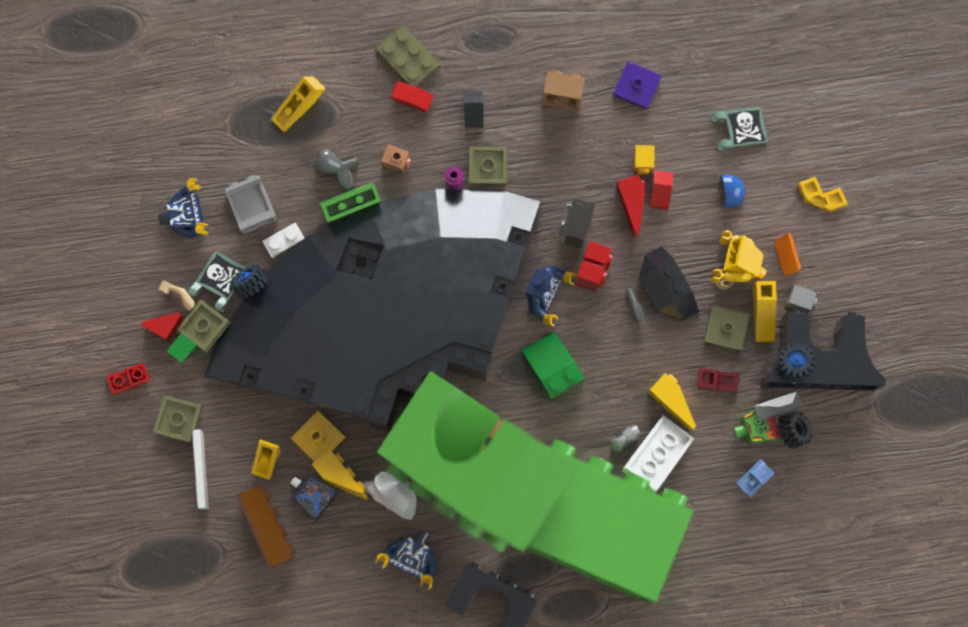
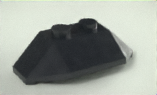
[639,246,699,321]

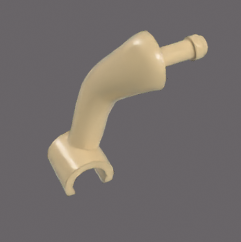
[158,281,195,310]

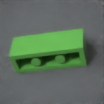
[319,183,381,222]

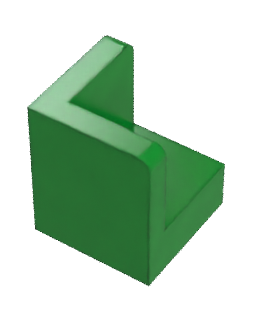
[167,333,199,363]

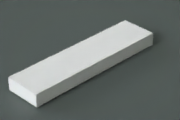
[192,429,209,510]

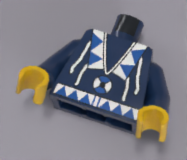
[158,178,208,239]
[526,265,577,326]
[375,530,436,589]

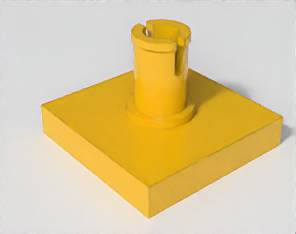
[291,411,346,462]

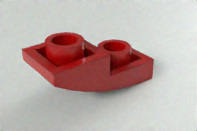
[390,81,434,113]
[106,363,150,396]

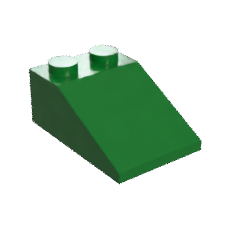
[521,332,585,400]

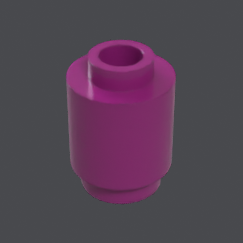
[444,167,464,190]

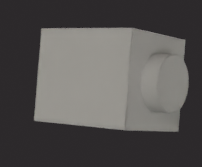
[785,285,818,313]

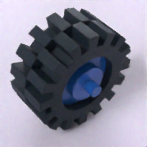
[230,264,268,299]
[779,343,815,381]

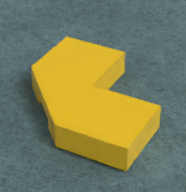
[797,177,847,212]

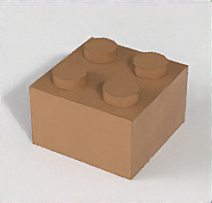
[542,70,585,111]

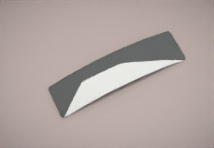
[754,392,803,420]

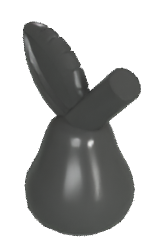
[314,149,359,191]

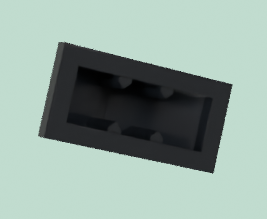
[464,91,484,128]

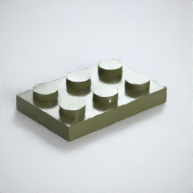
[376,25,440,87]

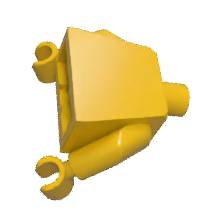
[711,230,766,283]

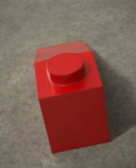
[616,174,646,238]

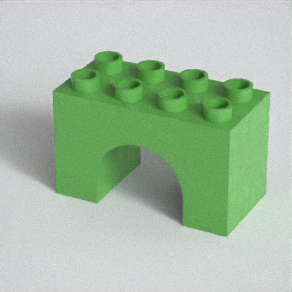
[378,371,578,552]

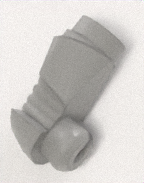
[610,426,641,452]

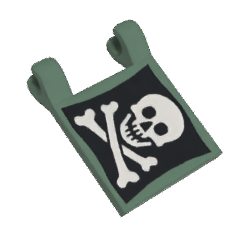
[711,107,768,151]
[188,251,246,313]

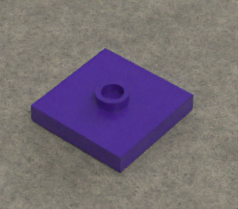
[613,61,662,110]

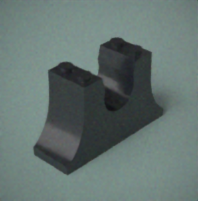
[761,310,886,391]

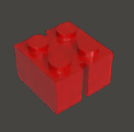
[575,241,613,292]

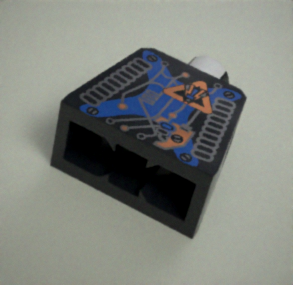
[289,476,339,522]

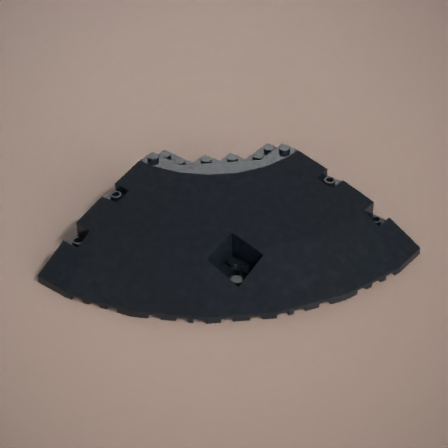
[205,189,540,432]

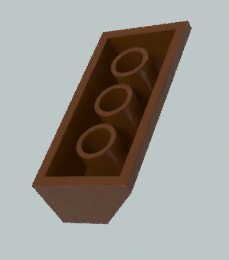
[236,486,296,569]

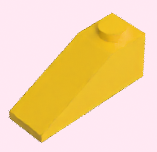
[271,76,325,132]
[648,373,696,431]

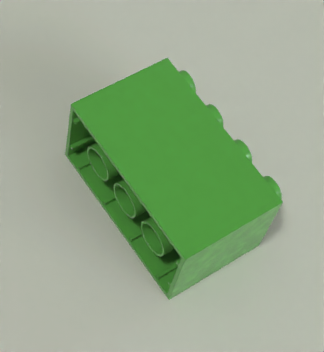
[525,439,694,603]

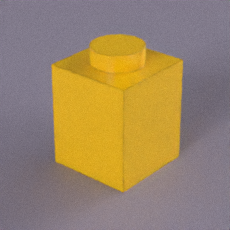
[633,145,654,175]

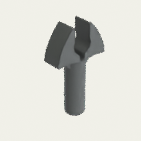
[626,289,645,323]

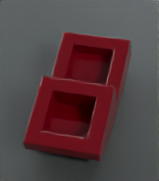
[697,368,740,393]

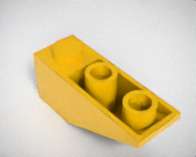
[752,281,777,342]
[312,450,368,500]

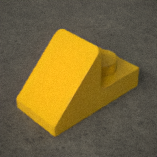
[251,439,281,480]

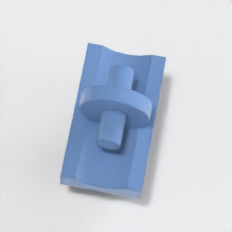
[735,459,775,498]

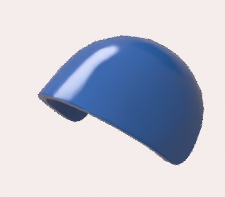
[720,175,745,208]

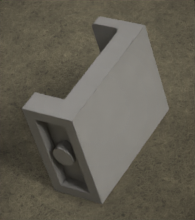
[224,175,278,234]

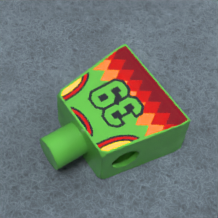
[733,410,782,444]

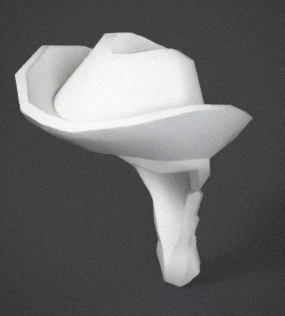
[361,472,417,520]

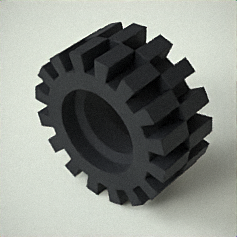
[778,411,812,449]

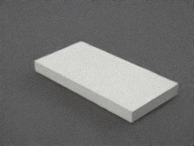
[622,415,694,493]

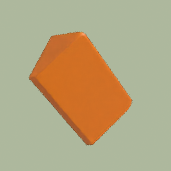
[774,233,801,276]

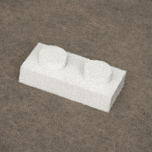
[263,222,305,259]

